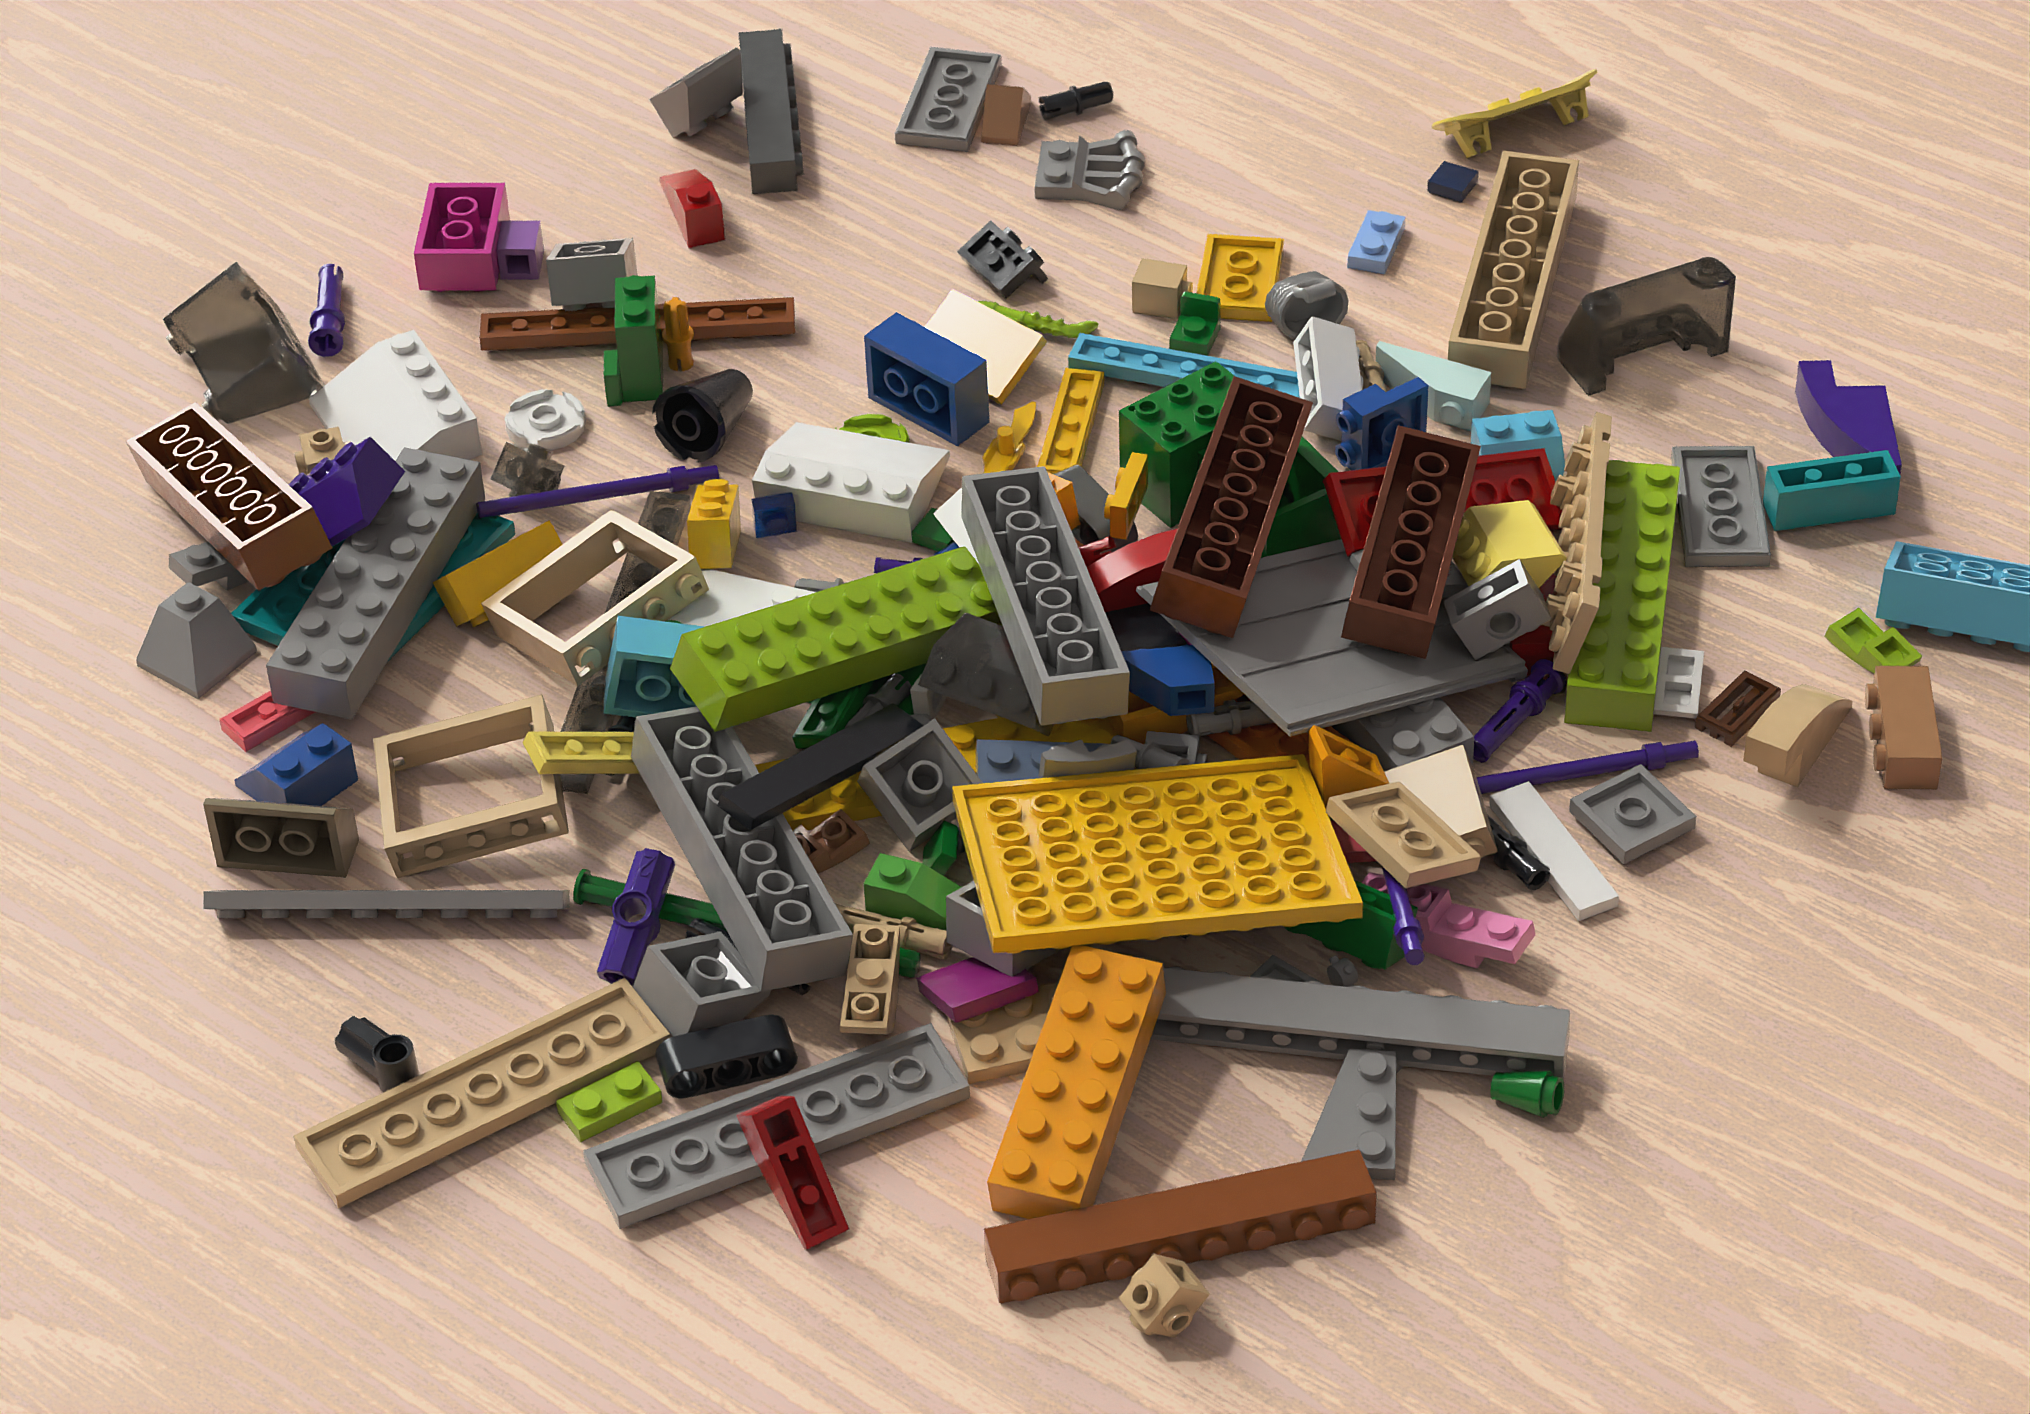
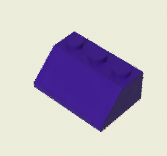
[288,436,406,547]

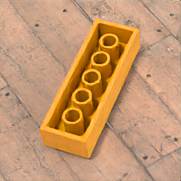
[987,945,1166,1219]

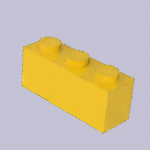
[687,479,741,569]
[432,520,563,627]

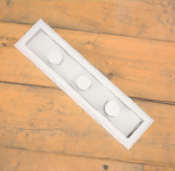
[1489,781,1619,922]

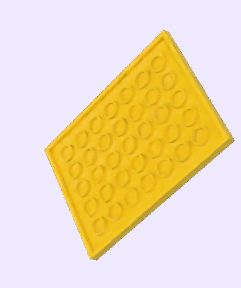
[952,754,1363,954]

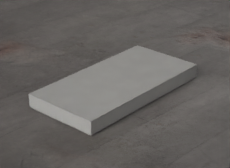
[895,47,1002,152]
[1671,446,1771,567]

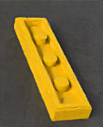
[1037,368,1105,474]

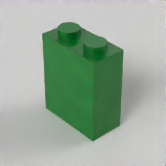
[615,275,663,402]

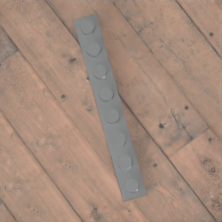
[203,890,569,918]

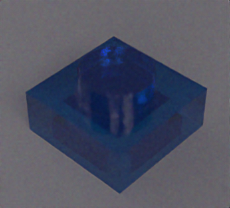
[751,492,797,538]

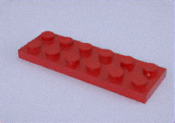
[1323,448,1562,557]

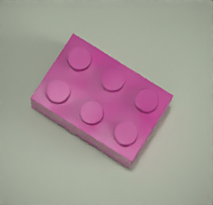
[413,183,510,292]

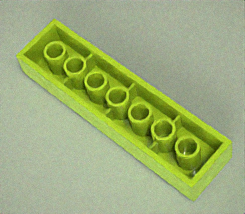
[1564,460,1680,732]
[670,546,1003,732]

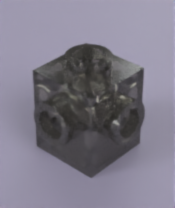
[490,442,565,497]

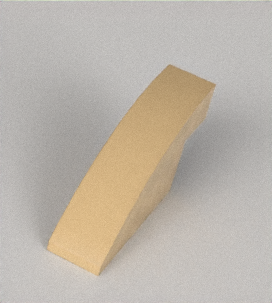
[1743,684,1853,787]

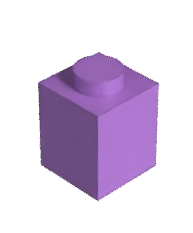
[496,221,544,280]

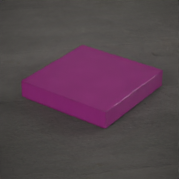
[916,957,1039,1023]

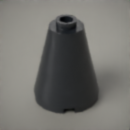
[652,369,753,462]

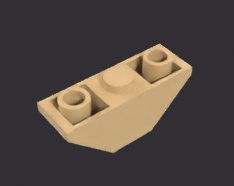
[840,924,900,1034]

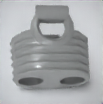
[1265,271,1349,340]

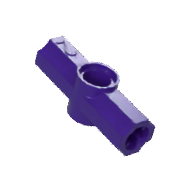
[597,848,676,986]

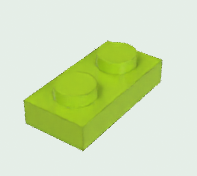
[556,1061,663,1143]

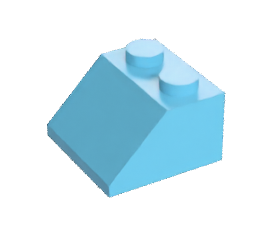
[1471,410,1565,481]

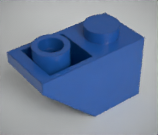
[1121,645,1215,716]

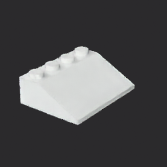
[309,330,482,461]
[752,422,950,543]

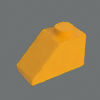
[1308,725,1389,809]

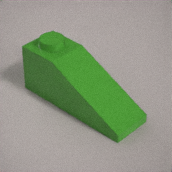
[863,853,961,931]

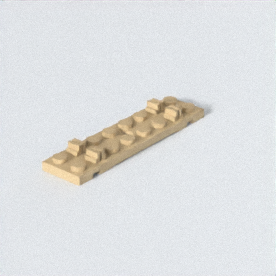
[1541,411,1612,674]

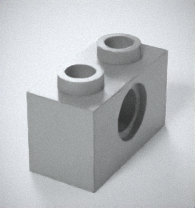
[1443,559,1552,660]

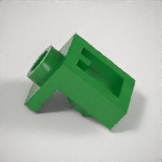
[1169,292,1221,356]

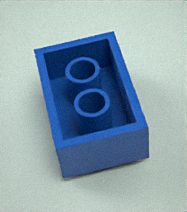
[864,312,990,447]

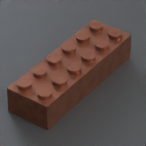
[1341,425,1481,659]

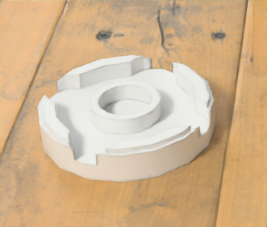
[505,389,586,451]

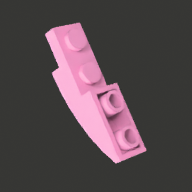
[1361,872,1536,968]

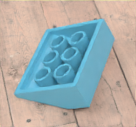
[1875,541,2030,652]

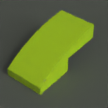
[1825,608,1922,674]

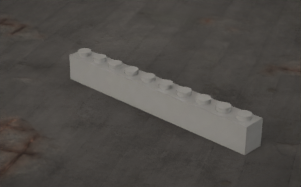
[1151,967,1570,1080]

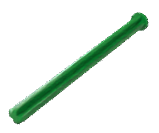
[573,869,921,978]

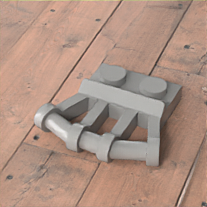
[1035,130,1145,210]

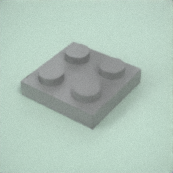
[1569,764,1696,864]

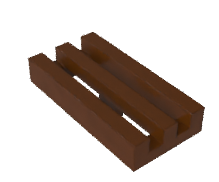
[1695,670,1781,747]

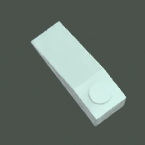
[1376,341,1491,431]

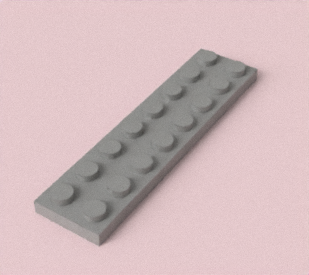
[583,1023,970,1229]

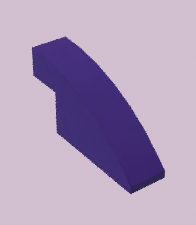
[1795,360,1902,475]

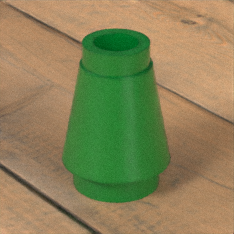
[1490,1071,1564,1118]

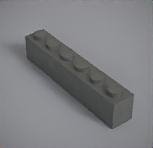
[738,29,804,194]

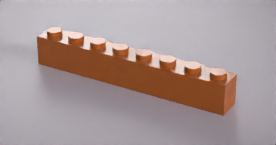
[984,1149,1377,1304]

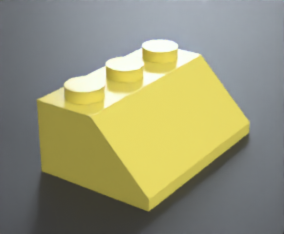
[1452,500,1567,588]

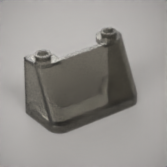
[1557,257,1736,396]
[163,262,325,424]

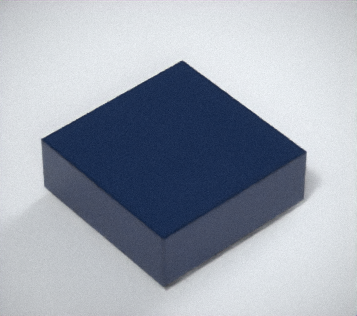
[1427,161,1479,202]

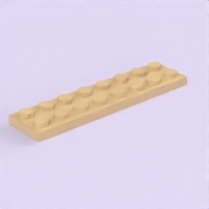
[293,977,670,1208]

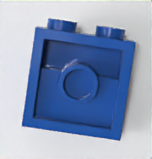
[1335,377,1429,471]

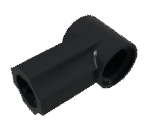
[335,1015,420,1093]

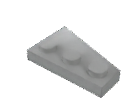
[1301,1049,1396,1180]

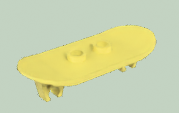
[1431,69,1598,158]

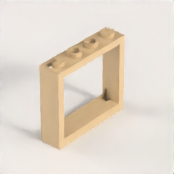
[481,510,709,686]
[373,694,569,878]

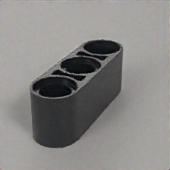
[655,1014,798,1099]

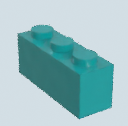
[1763,450,1901,531]

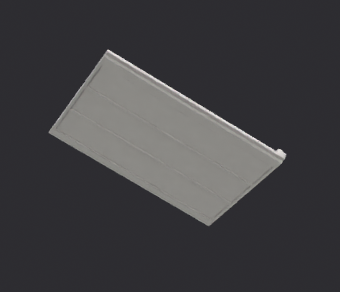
[1136,539,1528,737]

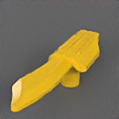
[982,401,1036,473]

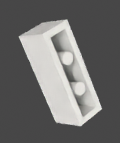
[1293,316,1363,441]

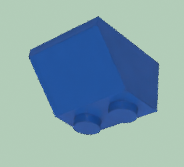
[234,723,358,806]

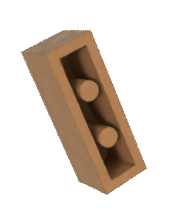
[1865,666,1942,790]

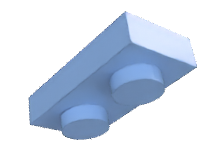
[1347,210,1406,275]

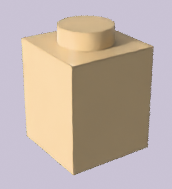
[1132,258,1193,320]

